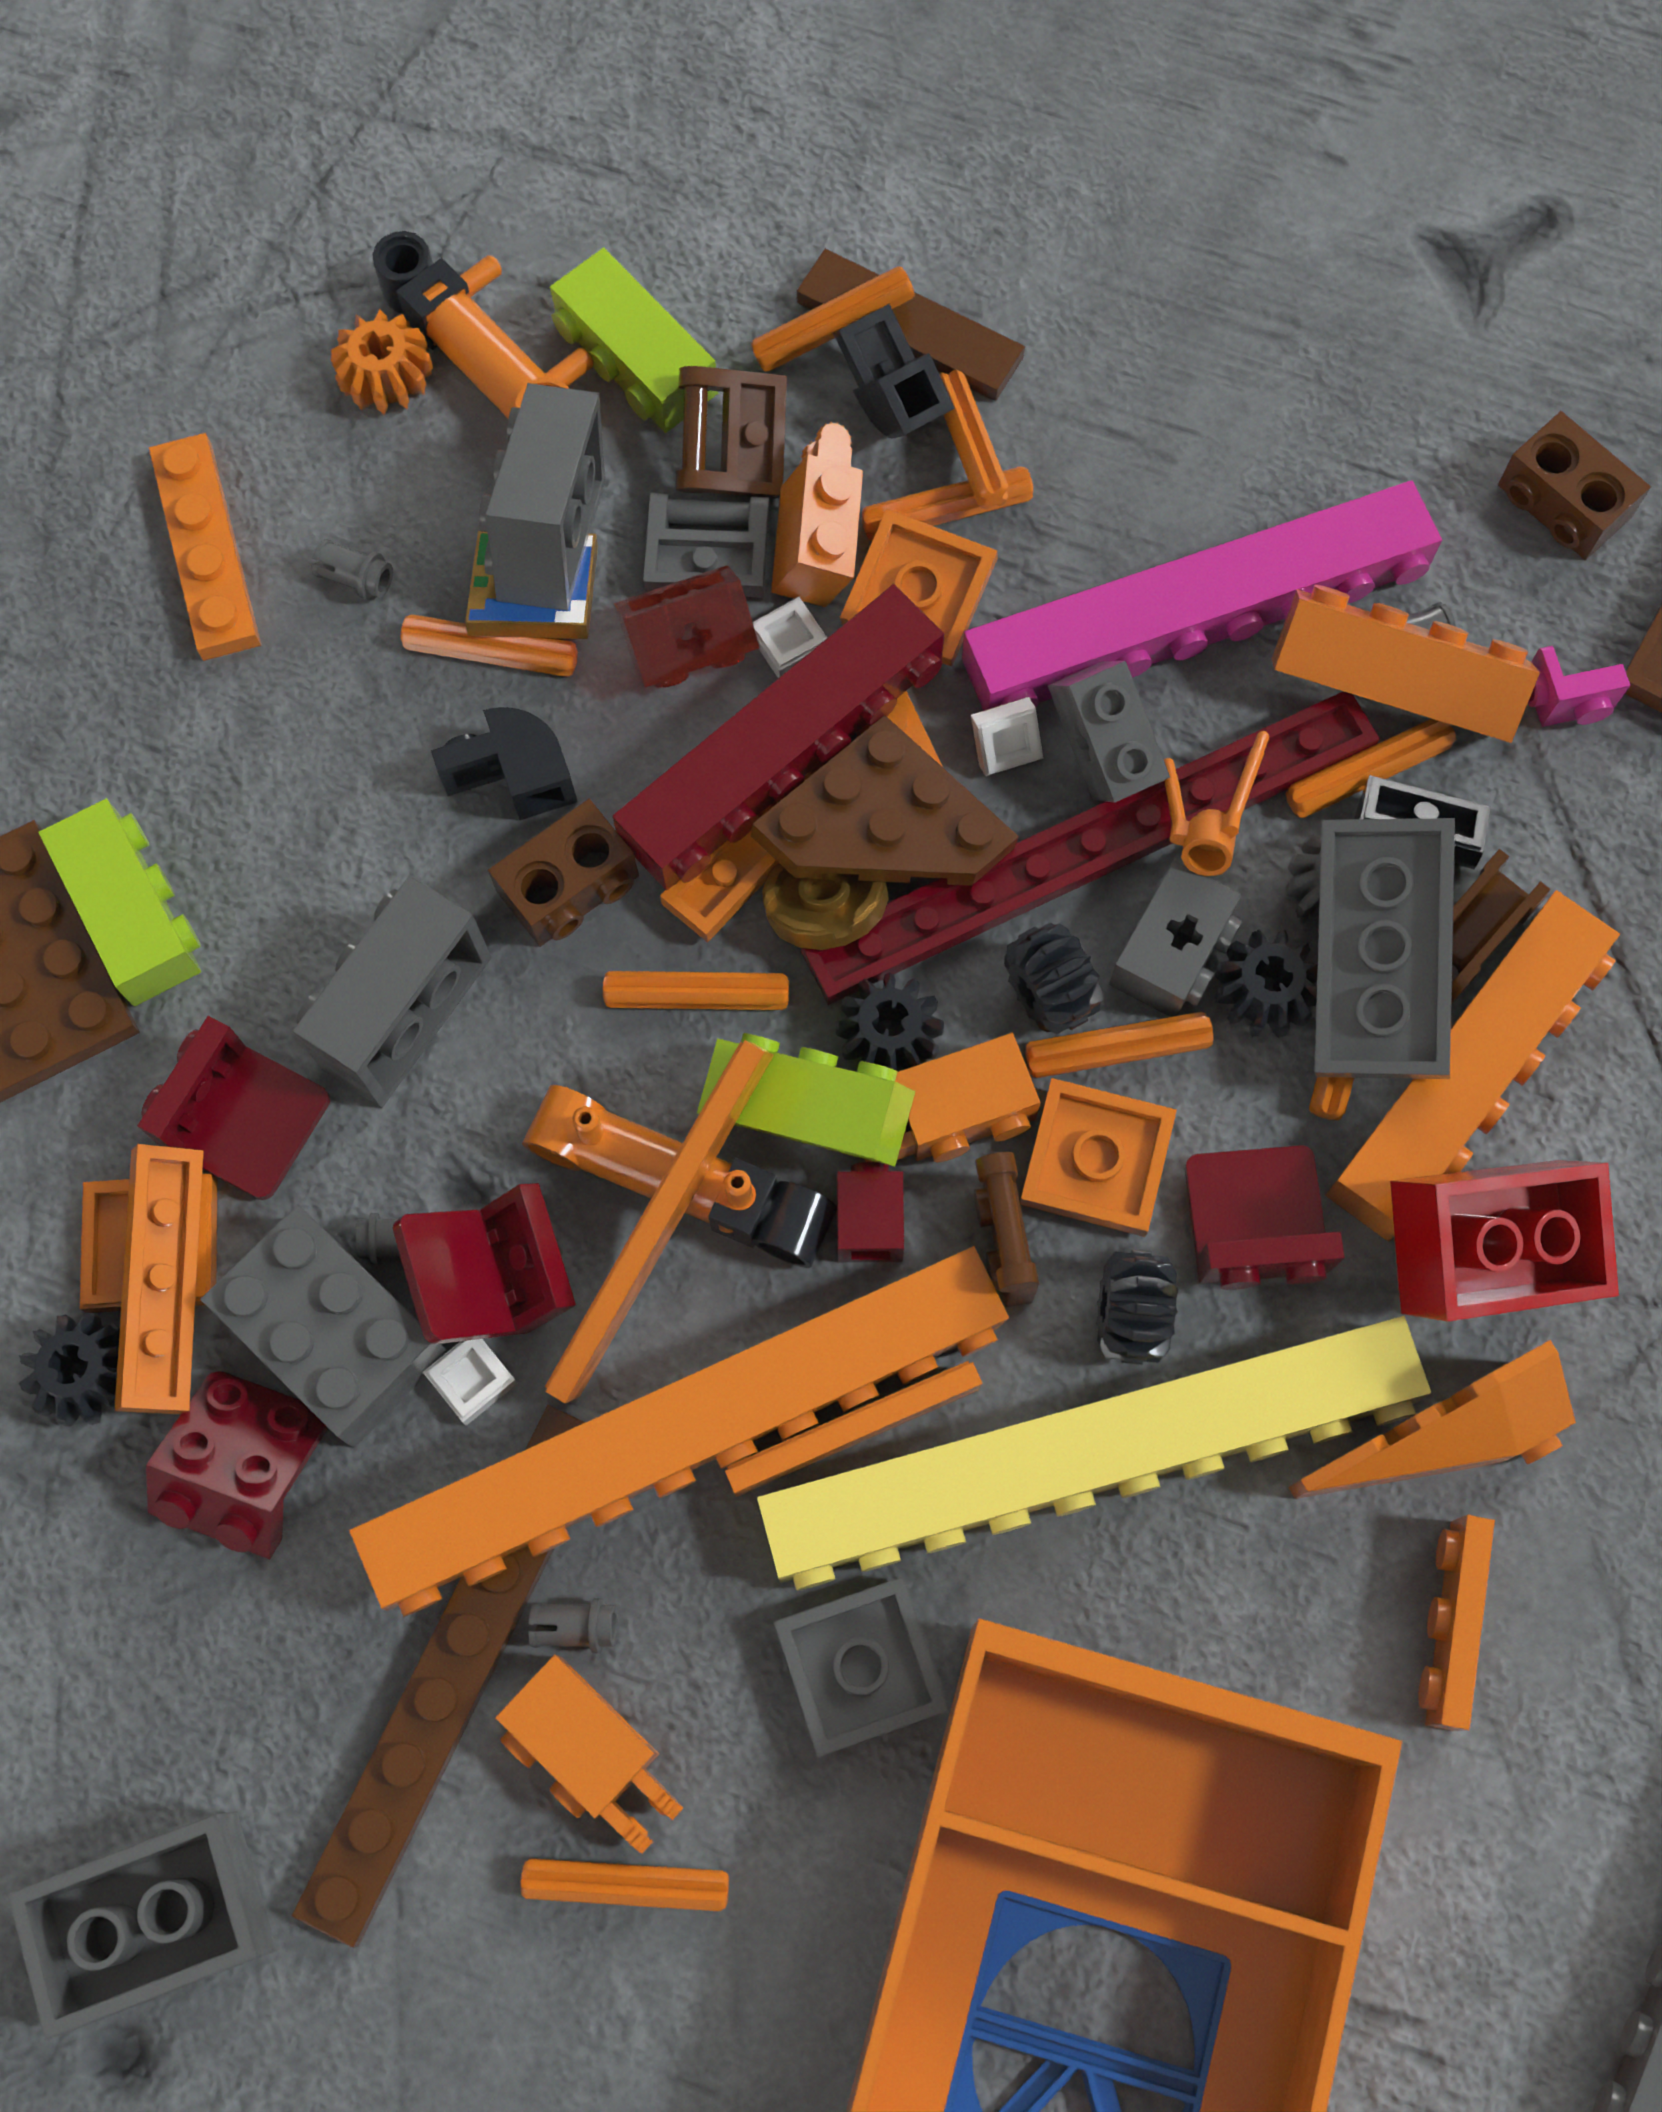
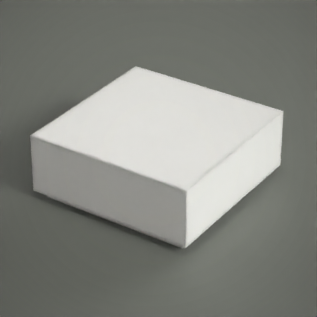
[748,597,827,678]
[971,697,1043,776]
[423,1339,518,1426]

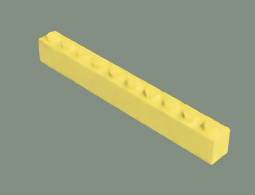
[757,1316,1432,1590]

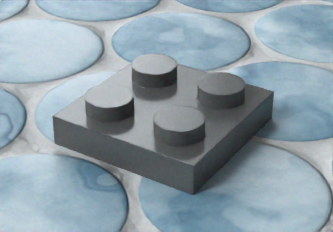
[774,1577,949,1758]

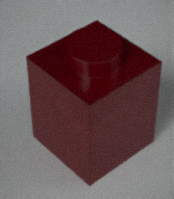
[837,1162,904,1263]

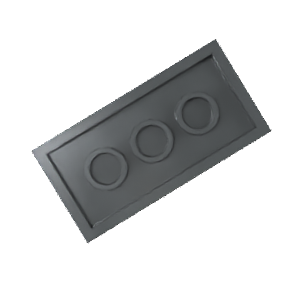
[1315,818,1455,1079]

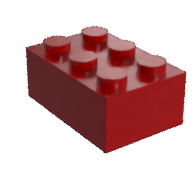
[1390,1160,1619,1322]

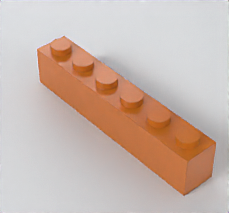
[1325,890,1620,1242]

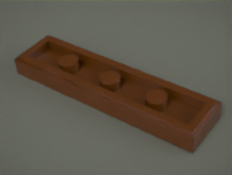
[796,248,1025,401]

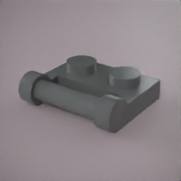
[643,493,770,598]

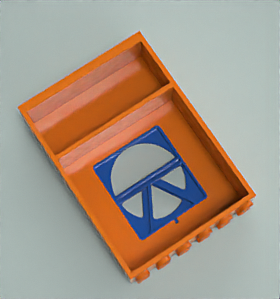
[846,1618,1403,2112]

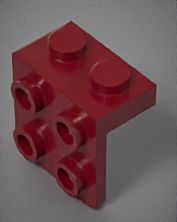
[137,1016,330,1200]
[1184,1145,1345,1290]
[393,1183,576,1344]
[146,1371,328,1560]

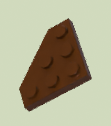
[751,715,1019,886]

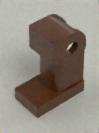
[1451,848,1551,1005]

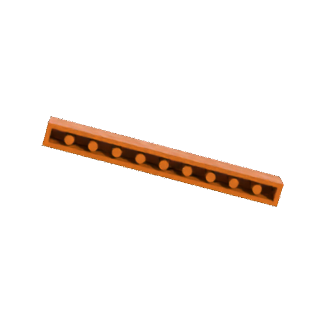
[349,1246,1009,1617]

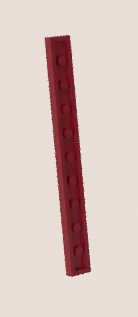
[801,691,1380,1005]

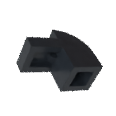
[833,304,955,439]
[431,707,578,820]

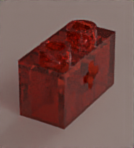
[614,565,760,688]

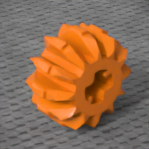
[331,308,433,415]

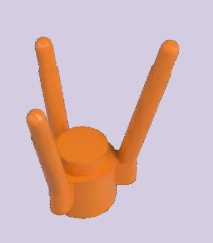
[1164,731,1269,876]

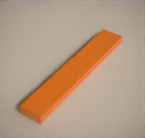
[545,1040,774,1403]

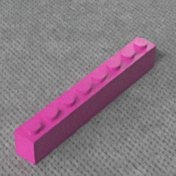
[962,480,1442,711]

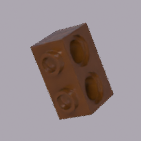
[1497,411,1651,561]
[488,798,639,947]

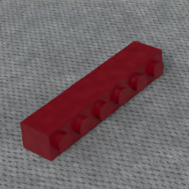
[612,584,944,891]

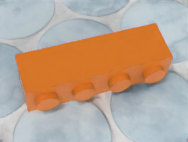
[1272,585,1540,743]

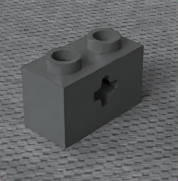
[1048,661,1170,803]
[1109,860,1243,1017]

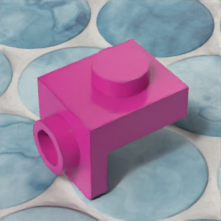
[1528,646,1631,727]

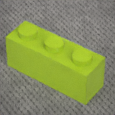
[550,247,719,433]
[38,798,202,1007]
[697,1033,916,1167]

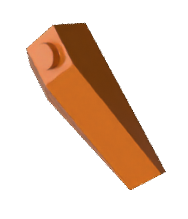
[1288,1340,1576,1499]

